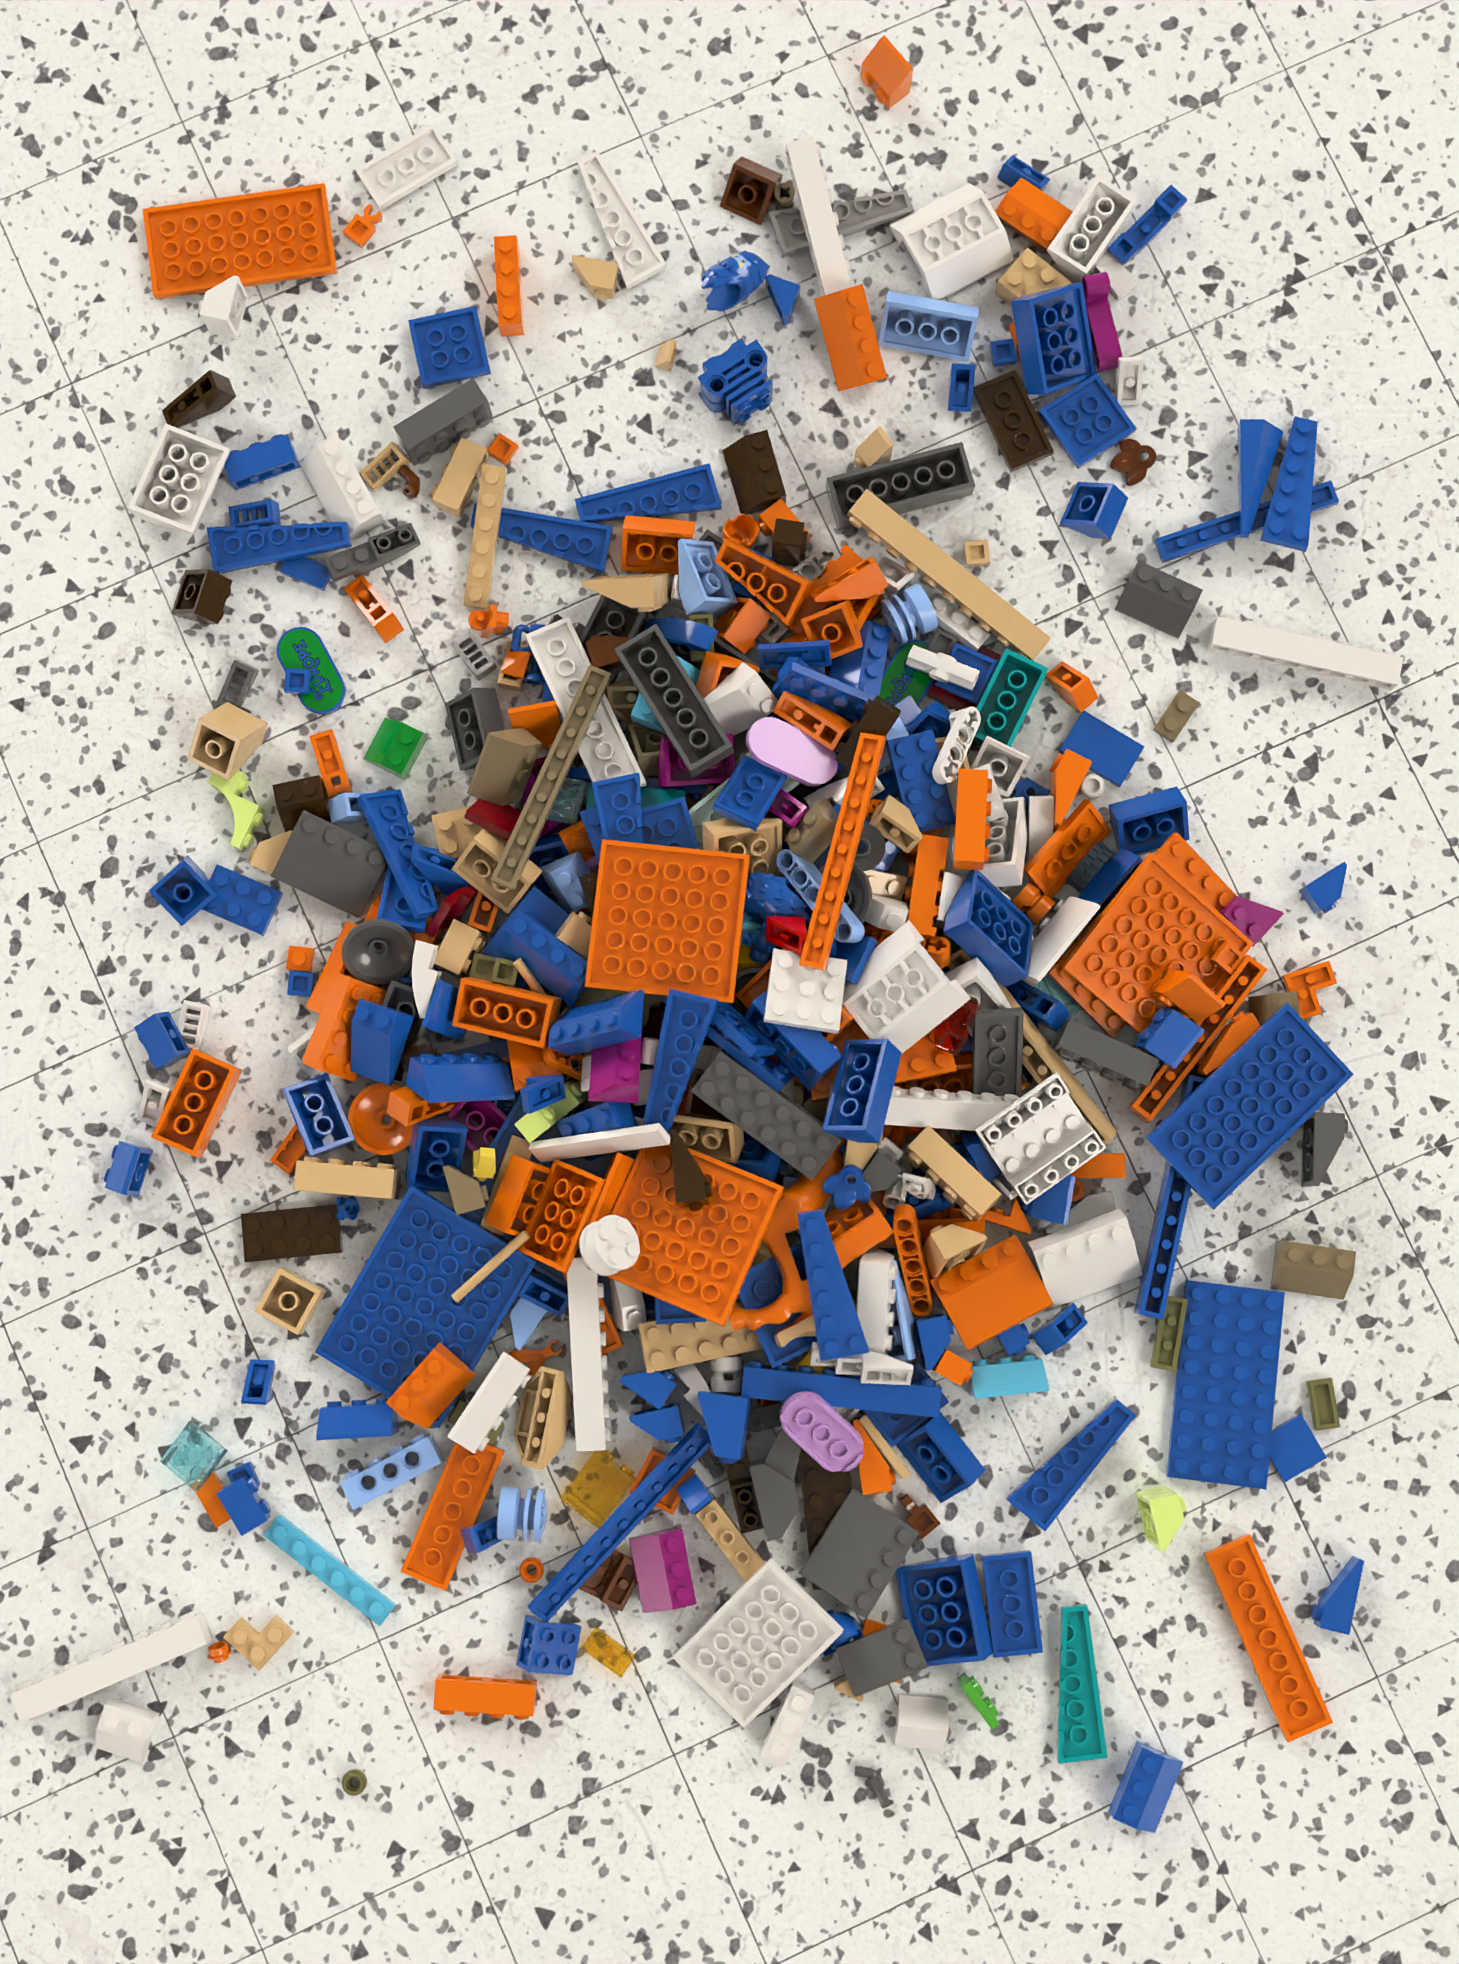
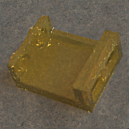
[560,1450,636,1529]

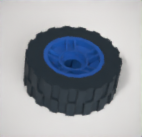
[1066,841,1115,893]

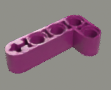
[1081,272,1123,373]

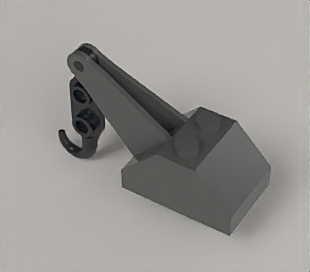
[747,1403,804,1542]

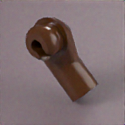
[398,464,420,498]

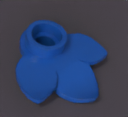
[822,1164,871,1210]

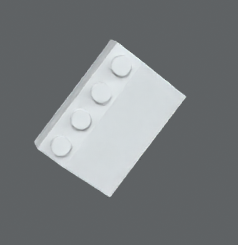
[128,423,231,534]
[944,797,1028,887]
[1022,896,1101,987]
[1028,1209,1143,1309]

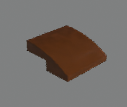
[579,1549,637,1611]

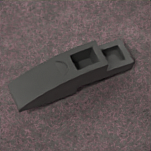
[324,523,421,582]

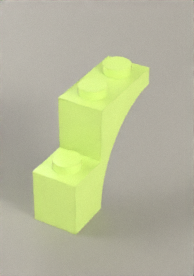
[208,770,264,852]
[514,1078,589,1143]

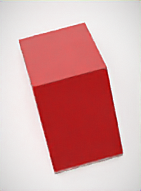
[765,916,807,956]

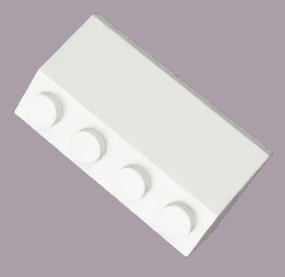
[1047,175,1137,282]
[300,434,385,540]
[857,1246,897,1355]
[447,1352,532,1454]

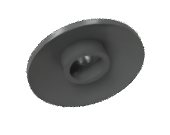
[853,823,886,871]

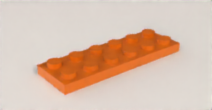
[400,1442,505,1591]

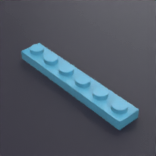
[263,1514,396,1626]

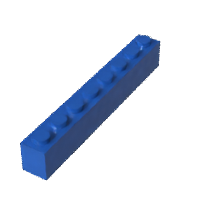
[741,1360,942,1418]

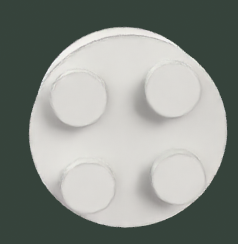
[580,1215,640,1276]

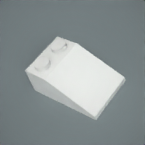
[704,662,778,736]
[945,957,1012,1036]

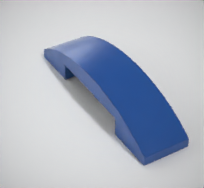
[1107,185,1188,265]
[640,617,718,651]

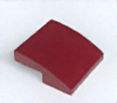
[425,885,478,938]

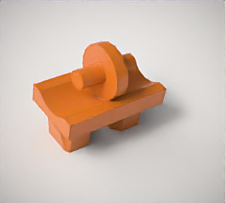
[468,604,509,638]

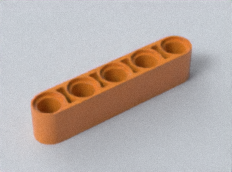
[893,1204,932,1316]

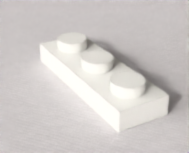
[929,592,991,652]

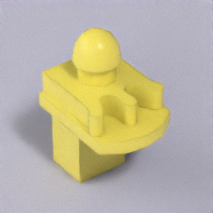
[472,1147,496,1182]

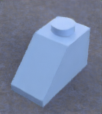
[328,793,368,824]
[510,1296,548,1350]

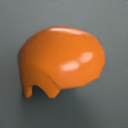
[722,514,760,549]

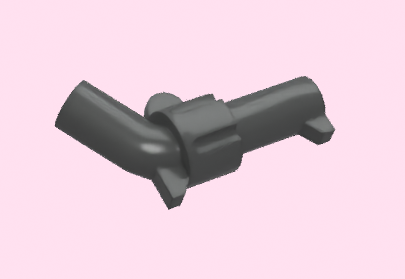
[854,1766,894,1808]

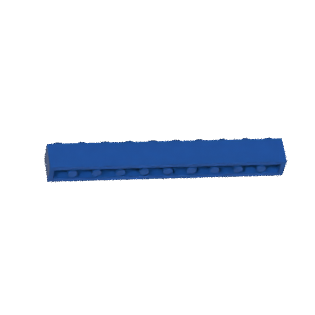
[1134,1075,1206,1320]

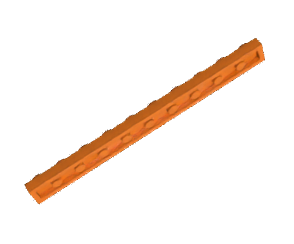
[799,732,886,971]

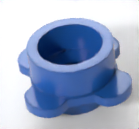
[336,1196,360,1220]

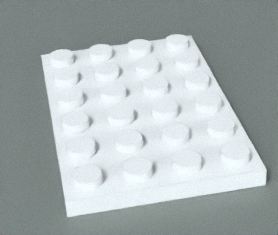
[672,1558,844,1728]

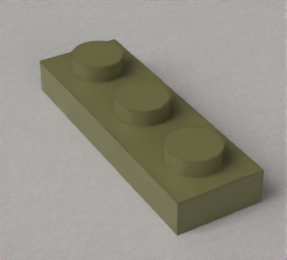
[1150,1295,1188,1372]

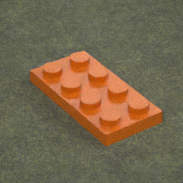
[1023,799,1112,899]

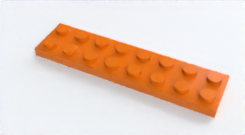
[1203,1534,1333,1742]

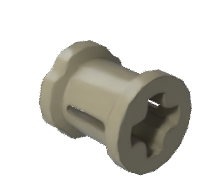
[774,182,795,210]

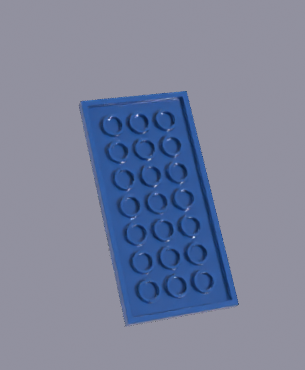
[1145,1003,1354,1210]
[1166,1280,1285,1490]

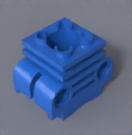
[698,338,773,425]

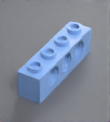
[340,1433,444,1510]

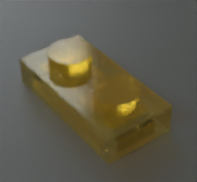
[581,1626,636,1677]

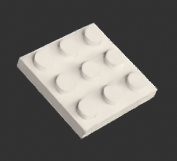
[764,949,847,1034]

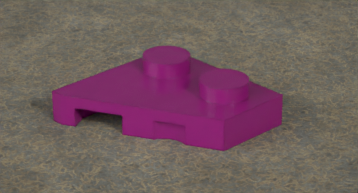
[1220,896,1284,947]

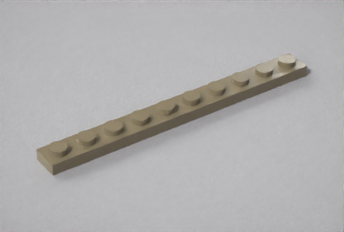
[490,665,612,891]

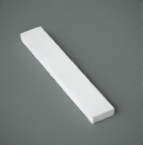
[529,1123,671,1162]

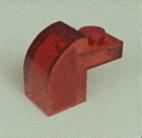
[934,999,978,1056]

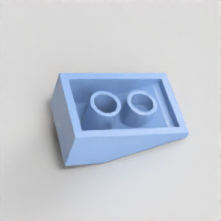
[678,539,738,618]

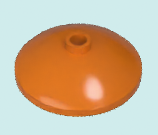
[348,1083,413,1155]

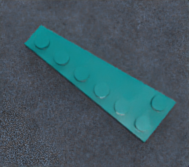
[1057,1604,1108,1764]

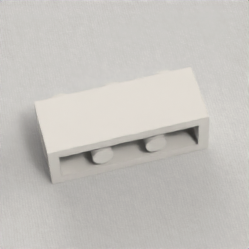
[761,1680,815,1767]

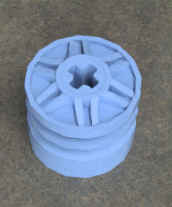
[880,583,938,646]
[497,1486,548,1542]

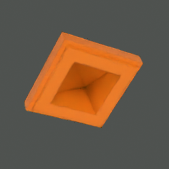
[501,651,531,680]

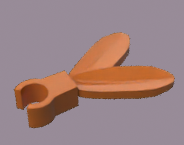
[508,1340,564,1376]

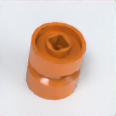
[1012,881,1055,926]

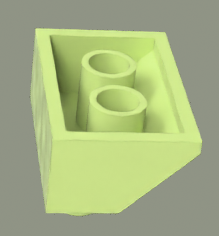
[1135,1486,1186,1551]

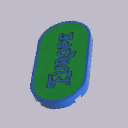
[277,627,346,715]
[879,640,934,706]

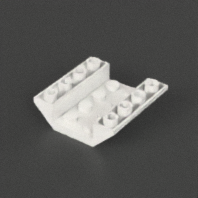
[889,183,1014,300]
[842,920,971,1054]
[975,1072,1106,1205]

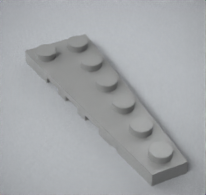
[769,189,914,257]

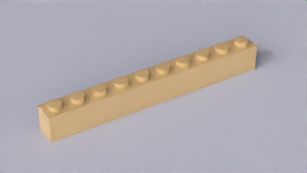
[847,489,1051,661]
[948,947,1117,1145]

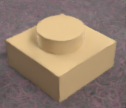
[963,540,990,567]

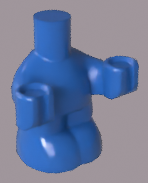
[742,922,778,964]

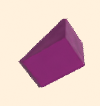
[769,789,809,830]

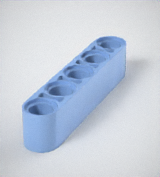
[776,849,865,943]

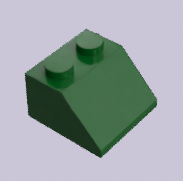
[363,718,427,780]

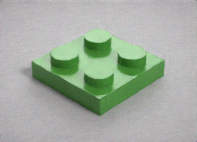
[957,1672,1000,1730]

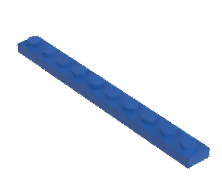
[528,1422,711,1622]

